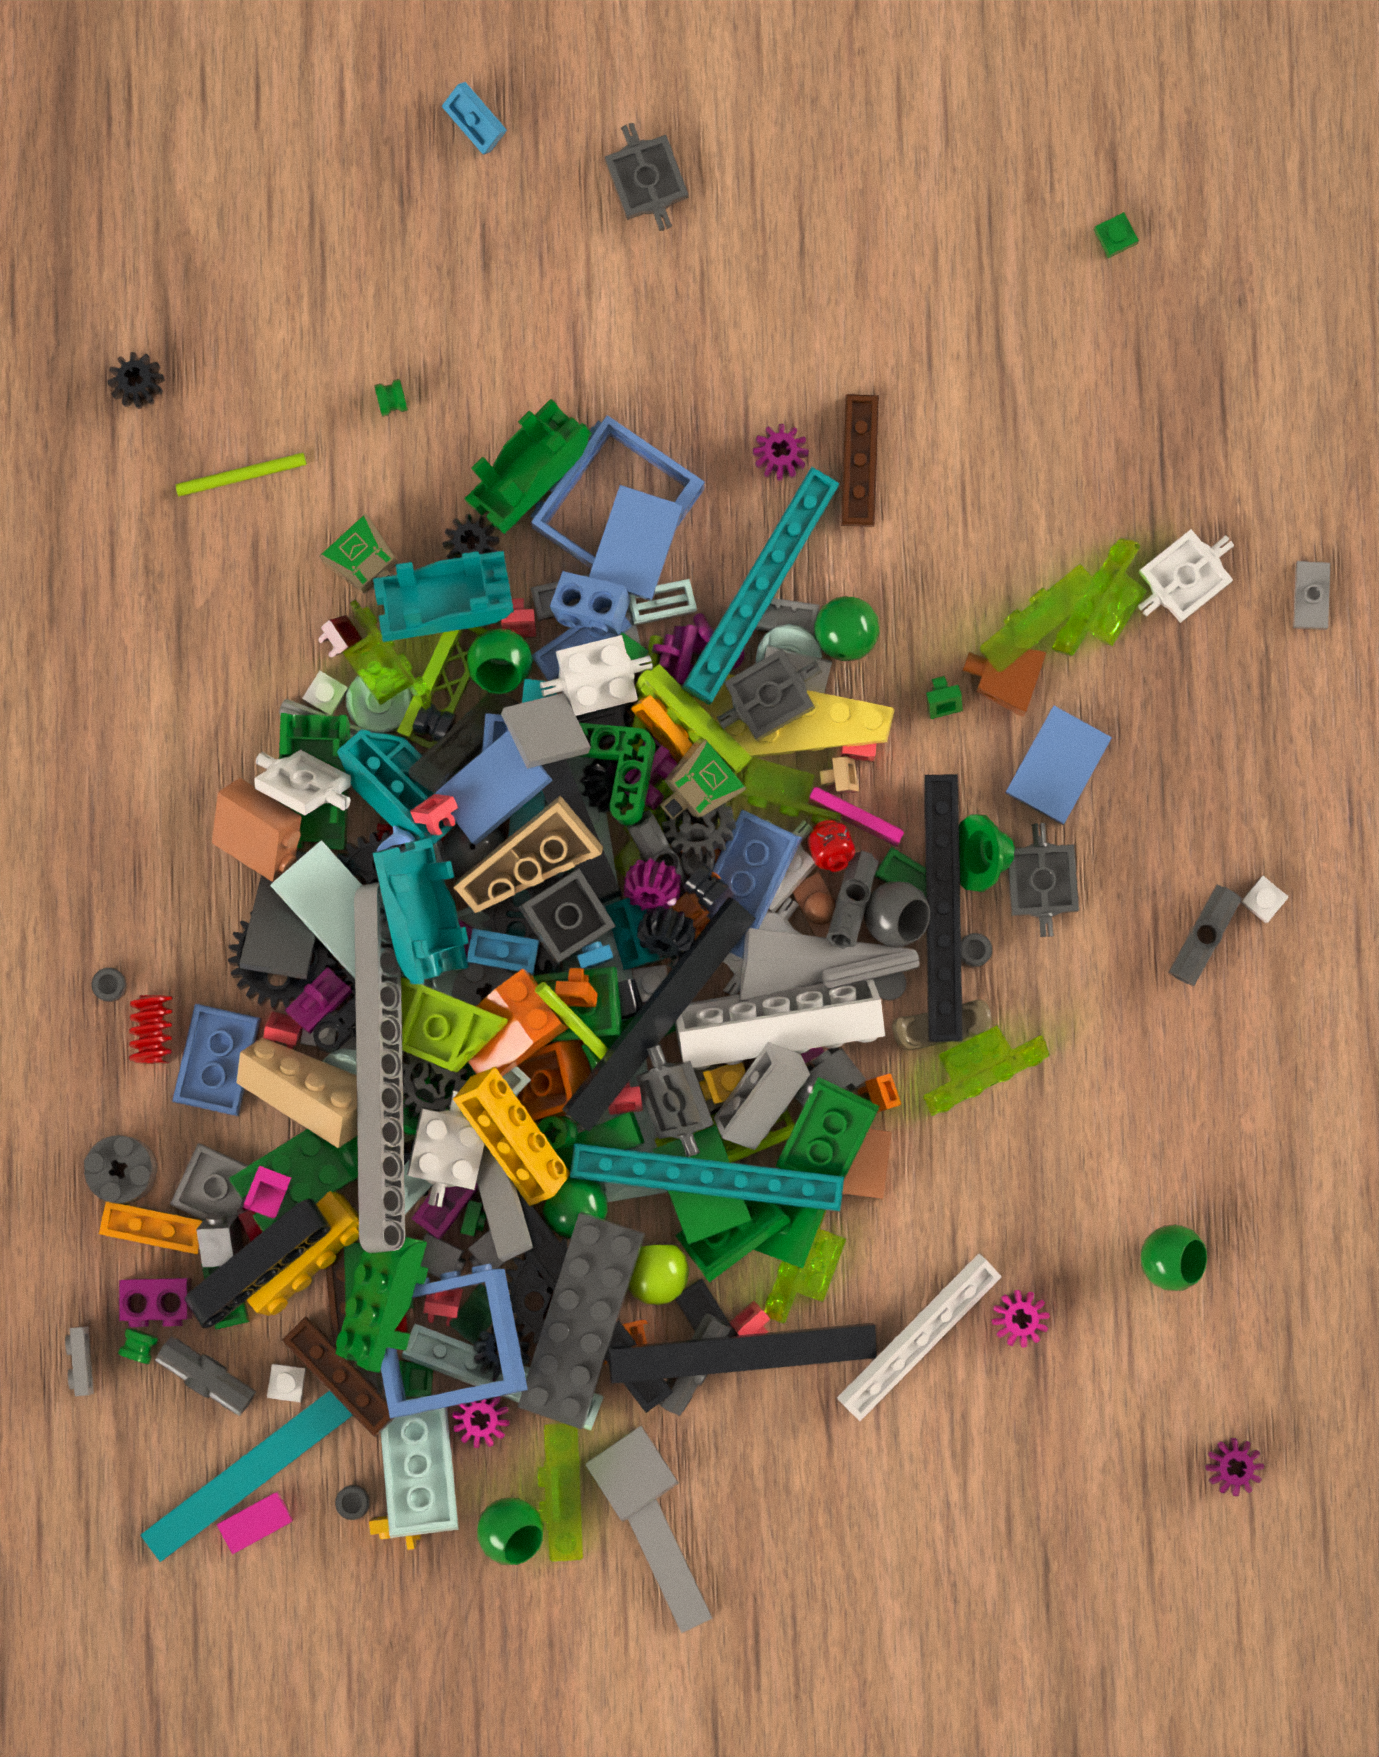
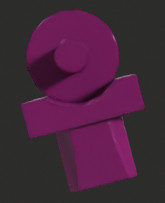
[652,624,707,685]
[624,745,677,810]
[285,967,352,1034]

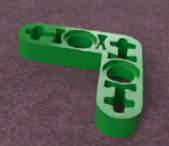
[576,723,656,826]

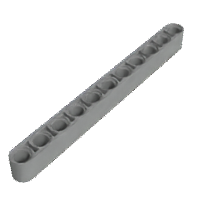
[354,882,405,1253]

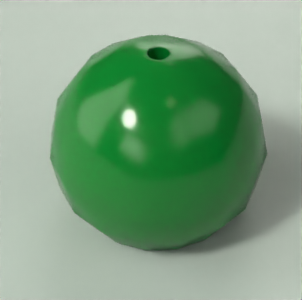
[814,596,880,661]
[467,628,533,694]
[542,1175,608,1239]
[1140,1224,1207,1291]
[477,1498,544,1565]

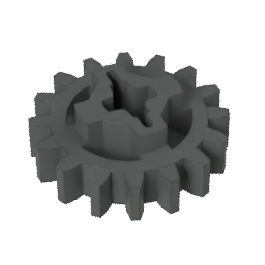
[662,802,736,861]
[402,1053,467,1117]

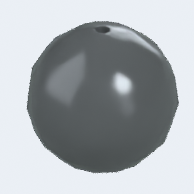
[441,824,506,879]
[864,881,930,947]

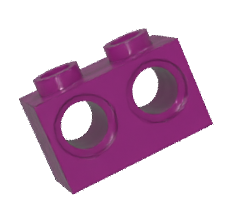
[411,1181,479,1239]
[119,1278,192,1327]

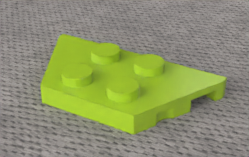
[401,976,509,1072]

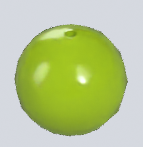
[628,1245,689,1305]

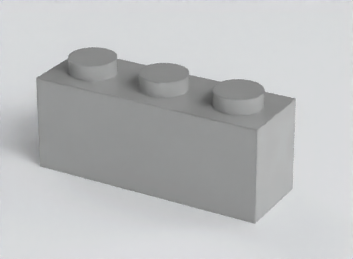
[713,1042,810,1150]

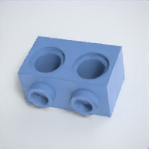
[550,571,631,635]

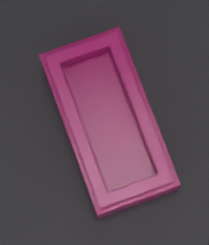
[216,1491,293,1555]

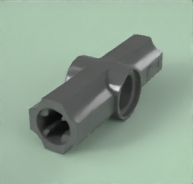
[626,810,688,898]
[826,850,878,949]
[1168,884,1242,986]
[659,1313,732,1416]
[155,1336,257,1416]

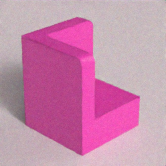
[243,1166,291,1219]

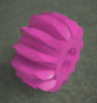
[991,1290,1050,1348]
[452,1396,510,1448]

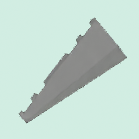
[739,928,910,1001]

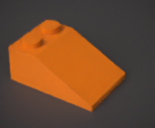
[468,969,569,1076]
[516,1040,591,1123]

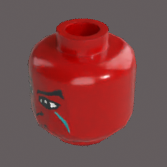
[807,820,855,872]

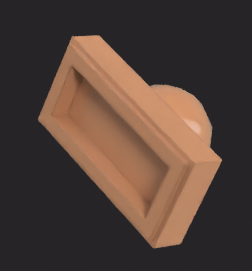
[792,872,835,938]

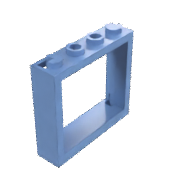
[530,415,705,569]
[381,1264,528,1418]

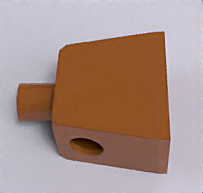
[962,644,1046,717]

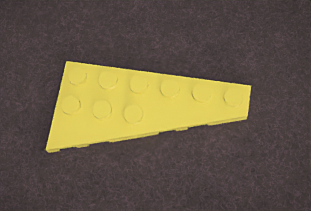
[693,674,894,758]

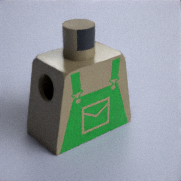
[319,513,398,594]
[660,739,747,820]

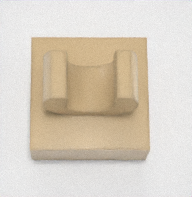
[820,756,859,794]

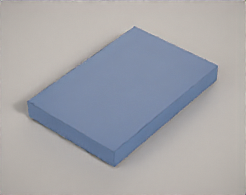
[589,485,683,601]
[1005,706,1112,825]
[435,730,553,845]
[172,1004,261,1116]

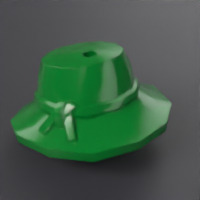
[959,814,1015,892]

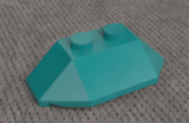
[337,729,457,846]

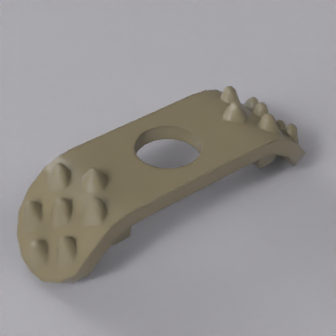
[892,999,991,1050]

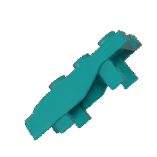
[373,551,514,642]
[373,837,469,984]

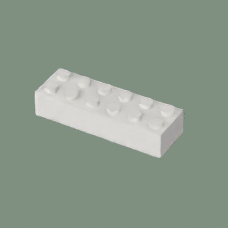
[675,979,885,1070]

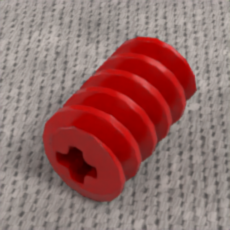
[129,995,173,1064]

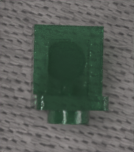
[449,1283,493,1344]

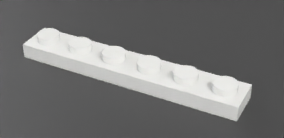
[837,1254,1002,1421]

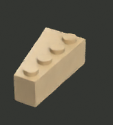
[454,796,603,913]
[236,1038,358,1148]

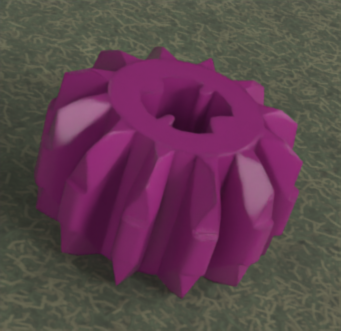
[752,424,809,481]
[624,858,682,911]
[1205,1438,1264,1497]

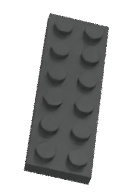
[518,1212,645,1429]

